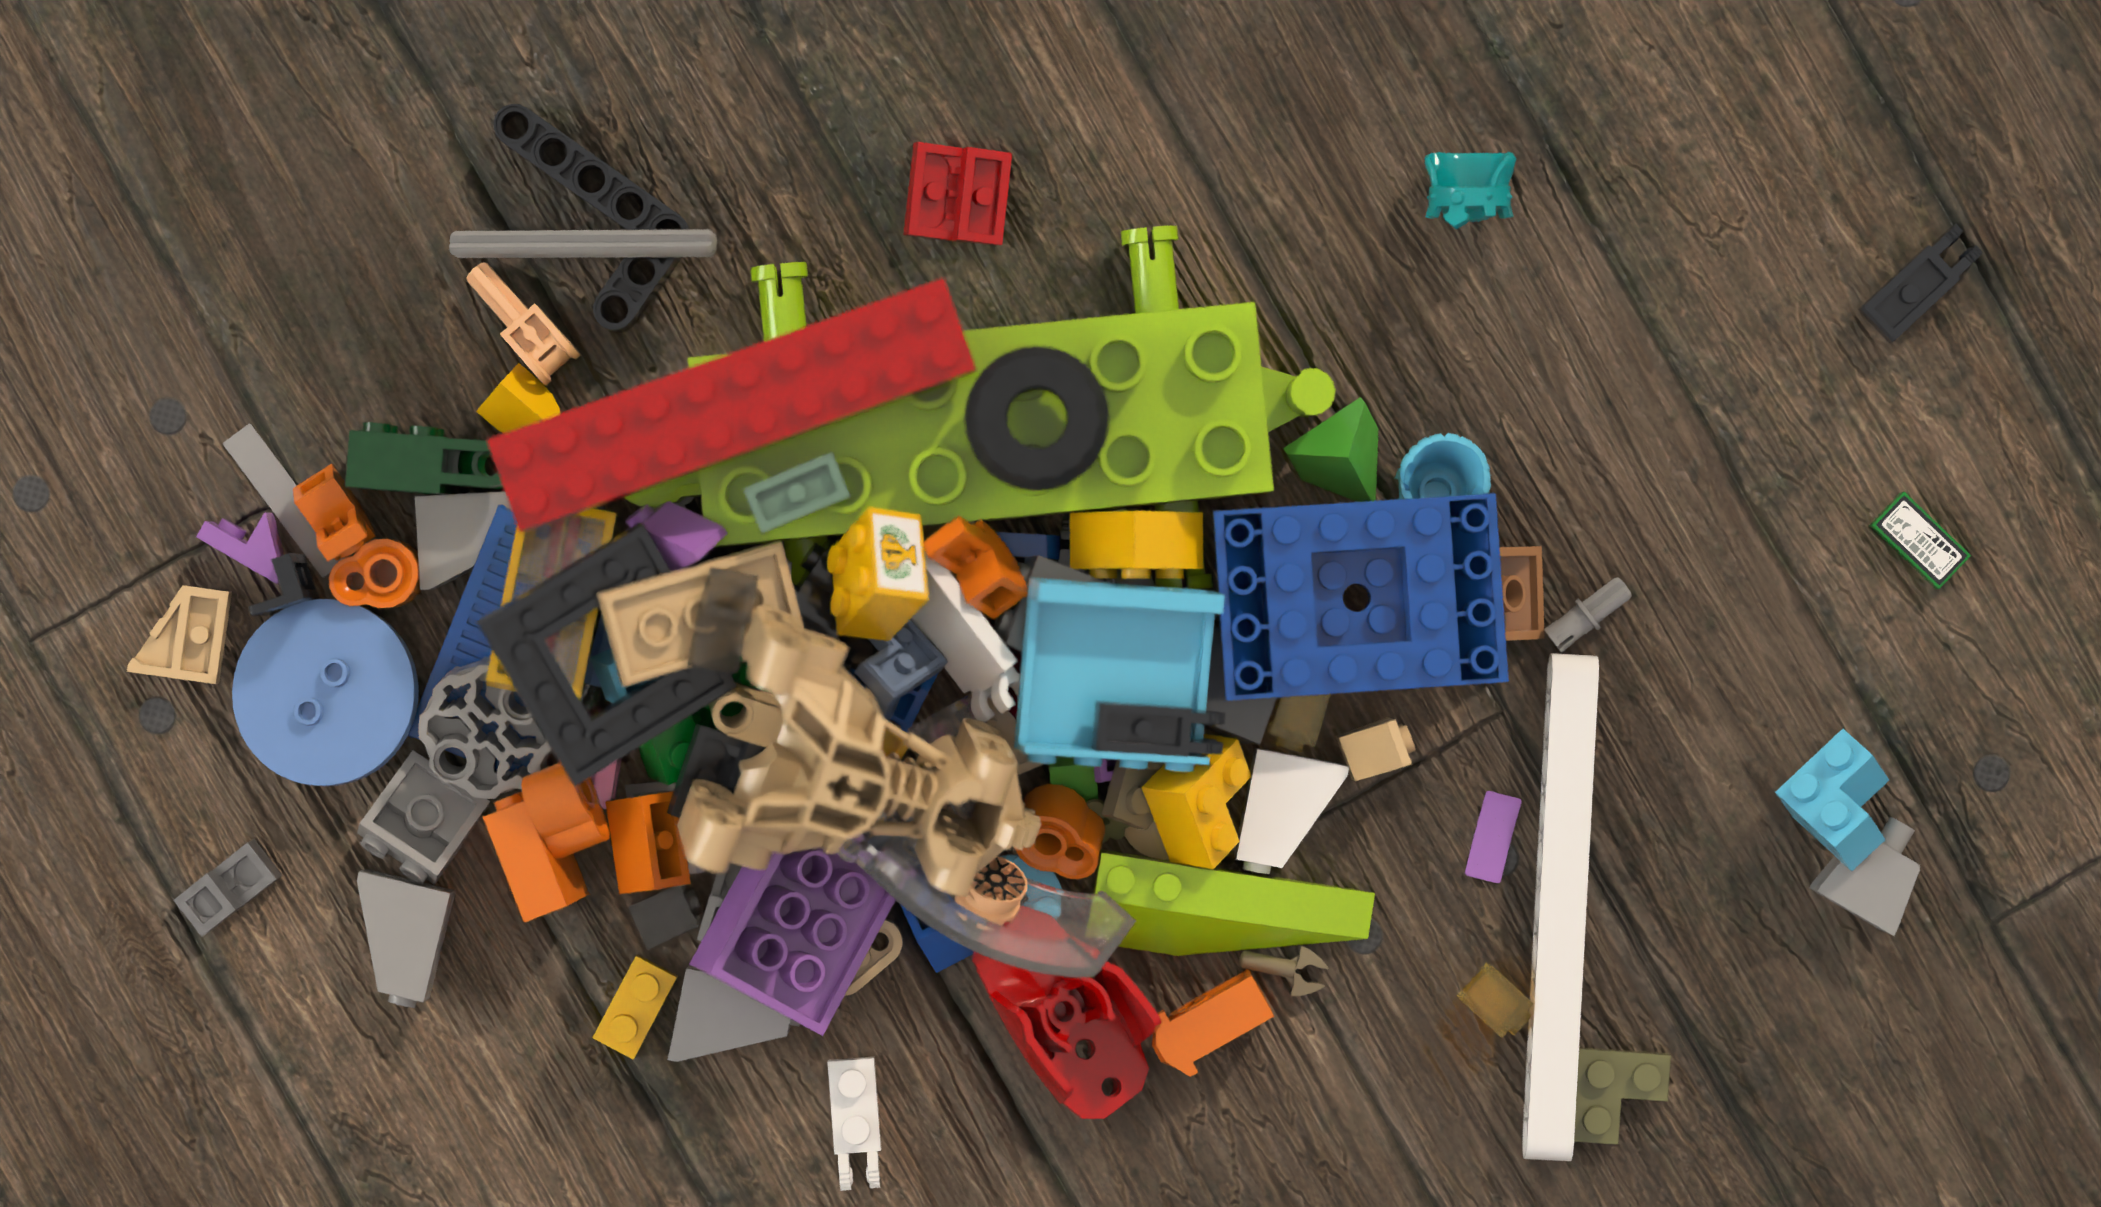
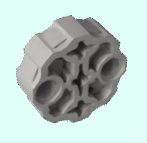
[418,657,552,799]

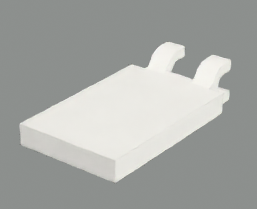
[910,551,1020,722]

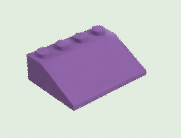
[689,837,911,1036]

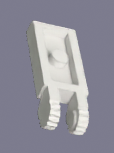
[828,1057,881,1191]

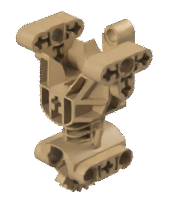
[677,605,1042,896]

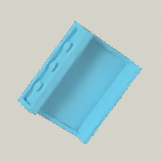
[1014,577,1225,772]

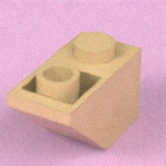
[1336,717,1416,781]

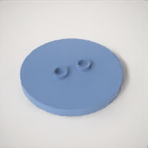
[232,599,419,786]

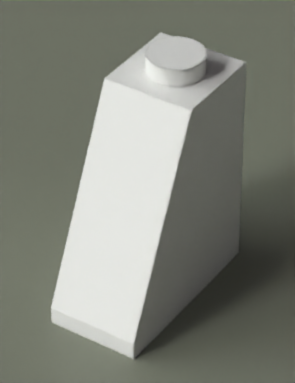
[1234,748,1349,874]

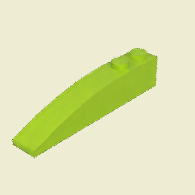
[1086,850,1375,956]

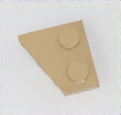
[127,585,232,684]

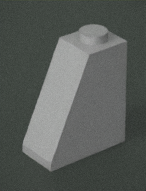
[415,492,511,590]
[357,869,456,1008]
[668,965,800,1062]

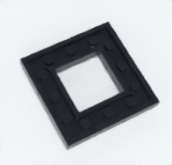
[476,523,737,786]

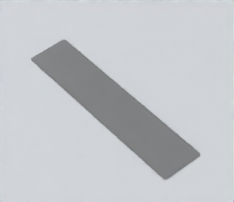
[223,424,349,577]

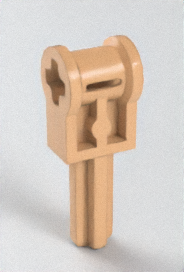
[466,262,581,386]

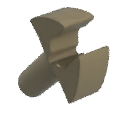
[1239,945,1329,996]

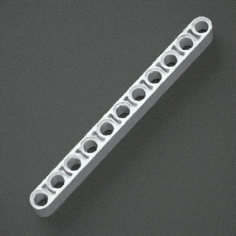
[1522,653,1599,1161]

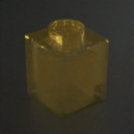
[1268,694,1331,753]
[1456,962,1534,1038]

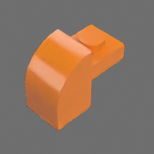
[293,464,376,562]
[923,516,1028,620]

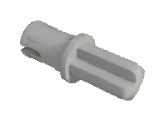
[1544,577,1632,653]

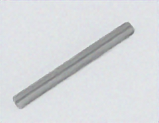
[449,229,717,258]

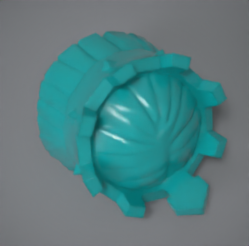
[1424,152,1517,229]

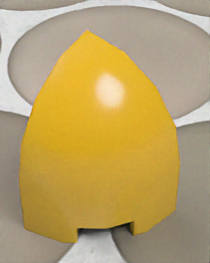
[476,363,560,434]

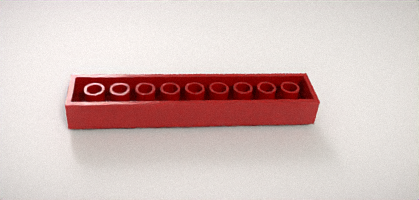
[487,278,977,532]

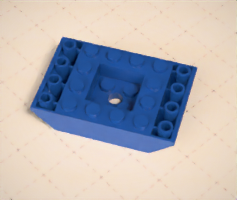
[1213,493,1509,701]

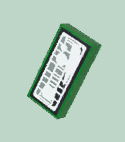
[1869,492,1971,589]

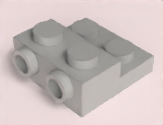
[357,750,490,885]

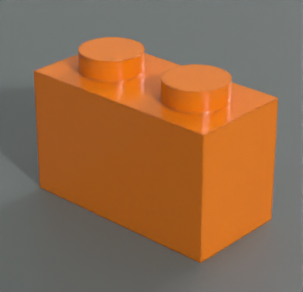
[605,791,691,894]

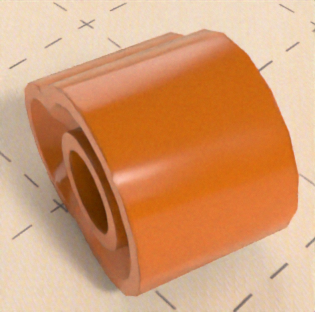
[329,538,421,608]
[521,763,610,859]
[1014,784,1105,880]

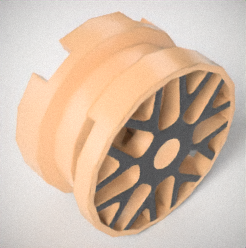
[954,856,1027,928]

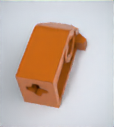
[1152,969,1274,1077]

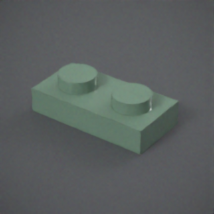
[743,452,851,534]

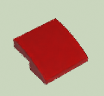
[903,142,1012,246]

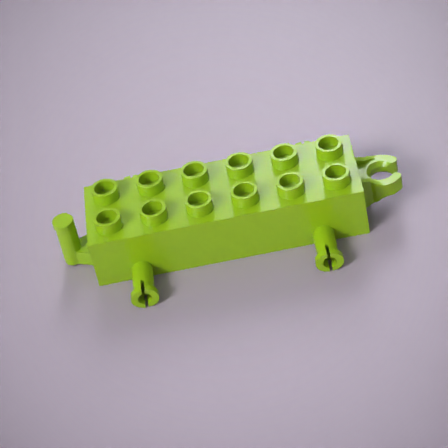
[623,225,1335,589]

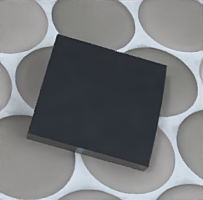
[667,723,766,818]

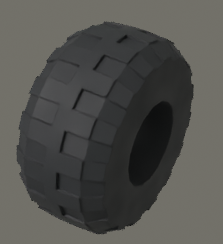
[965,346,1109,491]

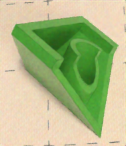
[1283,397,1379,502]

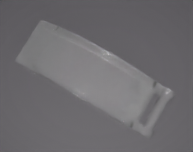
[837,810,1136,977]

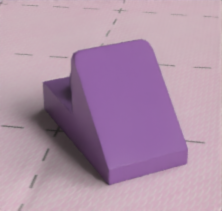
[196,512,284,584]

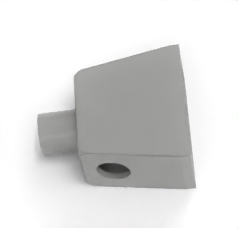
[1809,817,1920,936]

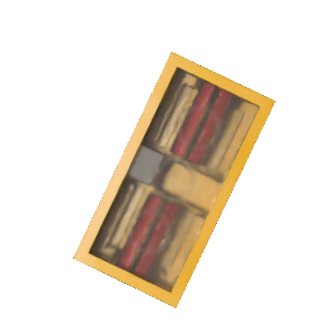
[486,508,617,701]

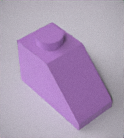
[624,501,728,572]

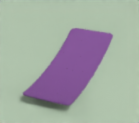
[1465,791,1522,883]

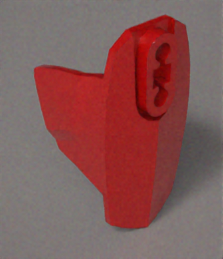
[972,909,1162,1119]

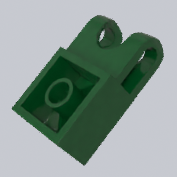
[345,422,504,495]

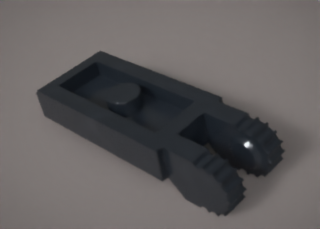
[1858,224,1983,343]
[1092,701,1225,756]

